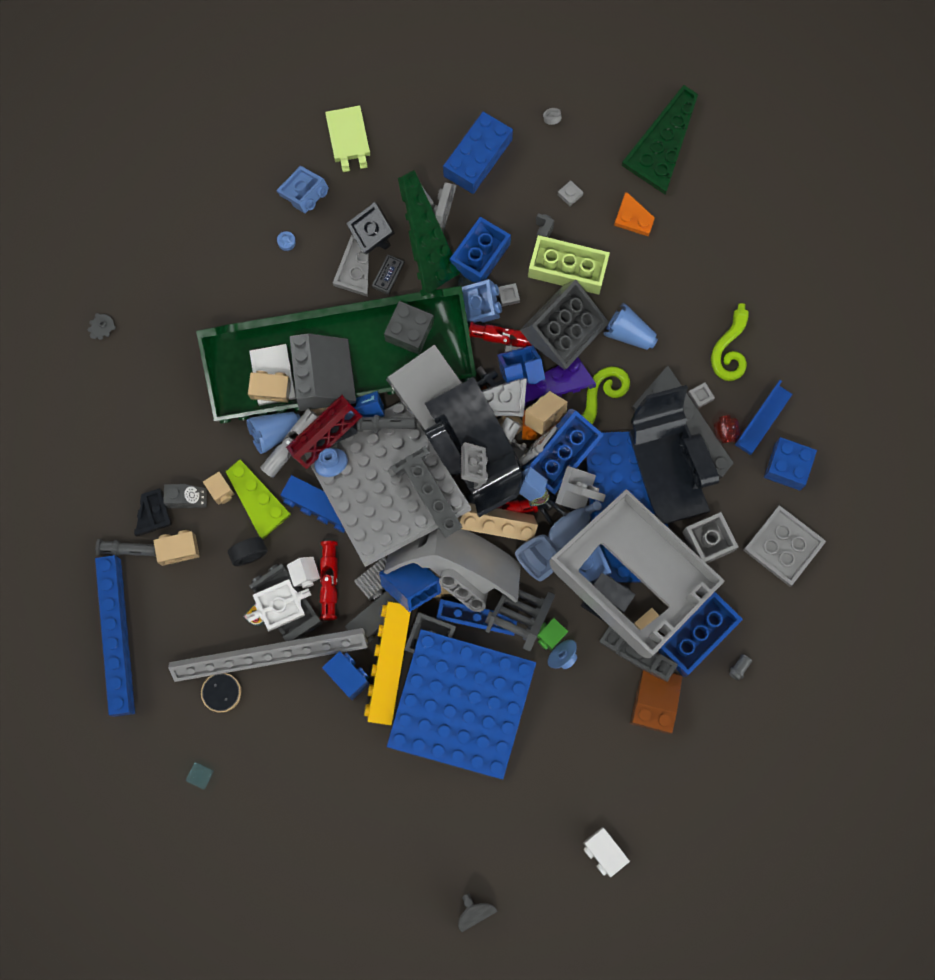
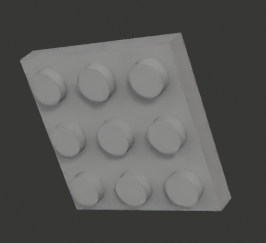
[743,505,826,587]

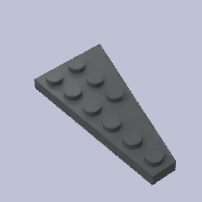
[632,366,733,479]

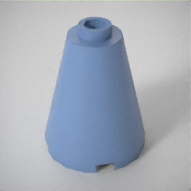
[604,303,658,350]
[247,411,300,454]

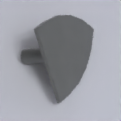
[458,894,498,932]

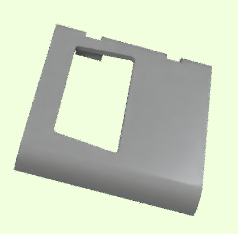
[550,489,725,658]

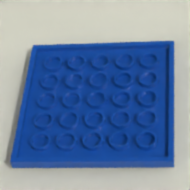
[387,629,536,780]

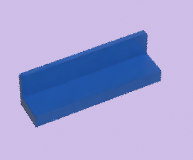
[735,380,793,455]

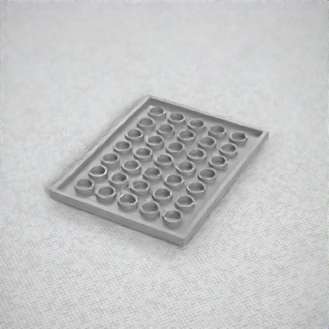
[304,401,471,567]

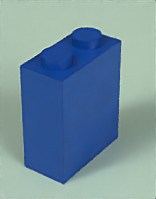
[379,563,441,612]

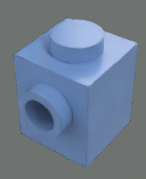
[520,467,547,501]

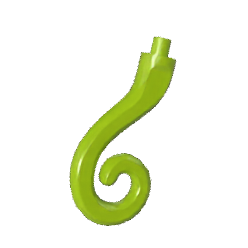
[711,303,749,381]
[582,366,630,424]

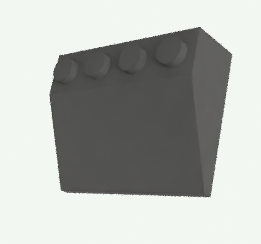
[520,280,609,370]
[290,334,356,411]

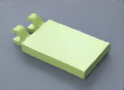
[325,105,370,172]

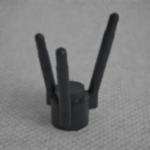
[538,491,575,527]

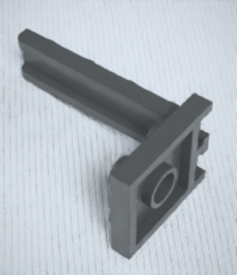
[388,446,463,538]

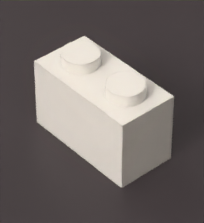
[583,827,630,877]

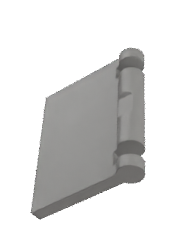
[519,426,558,468]

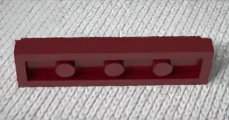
[286,395,363,469]

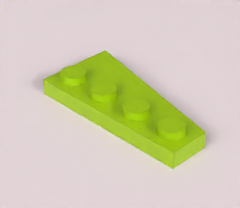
[226,460,291,539]

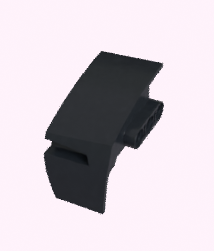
[425,377,524,517]
[629,385,719,524]

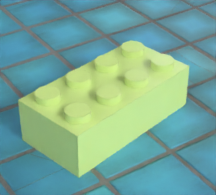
[528,235,610,295]

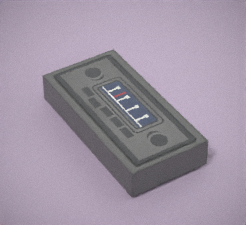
[372,255,404,295]

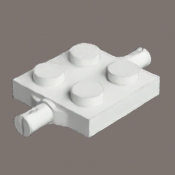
[246,579,311,632]

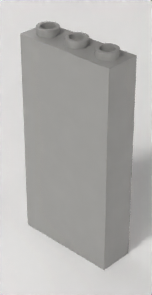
[386,345,461,435]

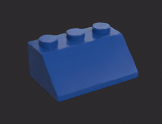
[450,217,511,283]

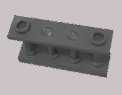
[485,589,555,651]

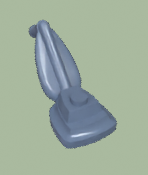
[515,501,602,581]

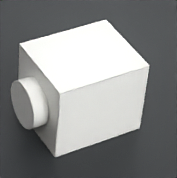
[287,557,320,588]

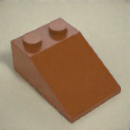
[630,670,682,734]

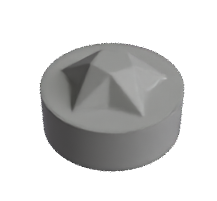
[543,108,562,125]

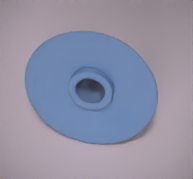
[314,448,348,477]
[548,640,577,669]

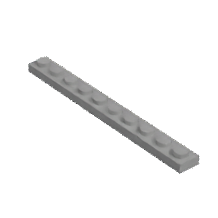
[168,628,368,682]

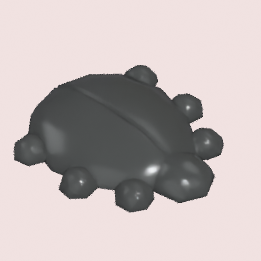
[87,313,116,340]

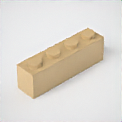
[458,503,538,541]

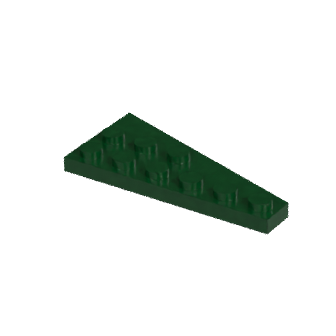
[621,85,698,195]
[398,170,461,297]

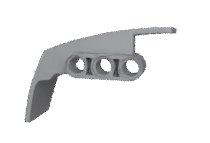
[384,528,521,612]

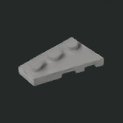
[333,235,369,297]
[482,378,527,417]

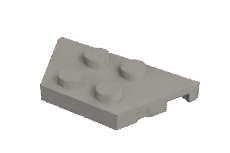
[433,182,457,233]

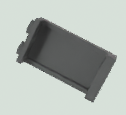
[249,564,323,641]

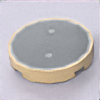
[201,673,241,713]

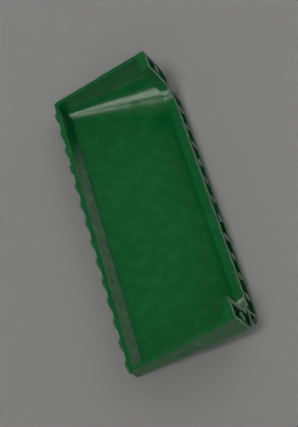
[196,286,476,424]

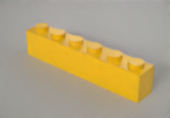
[364,601,411,725]

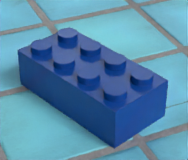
[443,112,513,194]
[521,409,604,494]
[658,592,743,677]

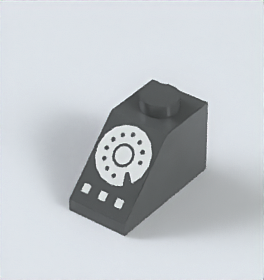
[163,484,208,508]

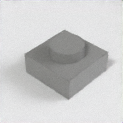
[557,181,583,206]
[498,283,520,307]
[688,382,715,409]

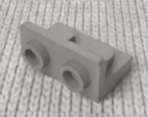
[461,442,488,490]

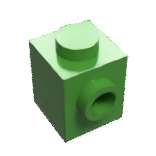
[537,618,568,651]

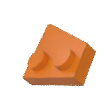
[614,192,655,237]

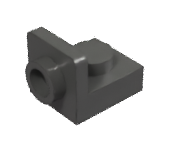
[536,213,554,238]

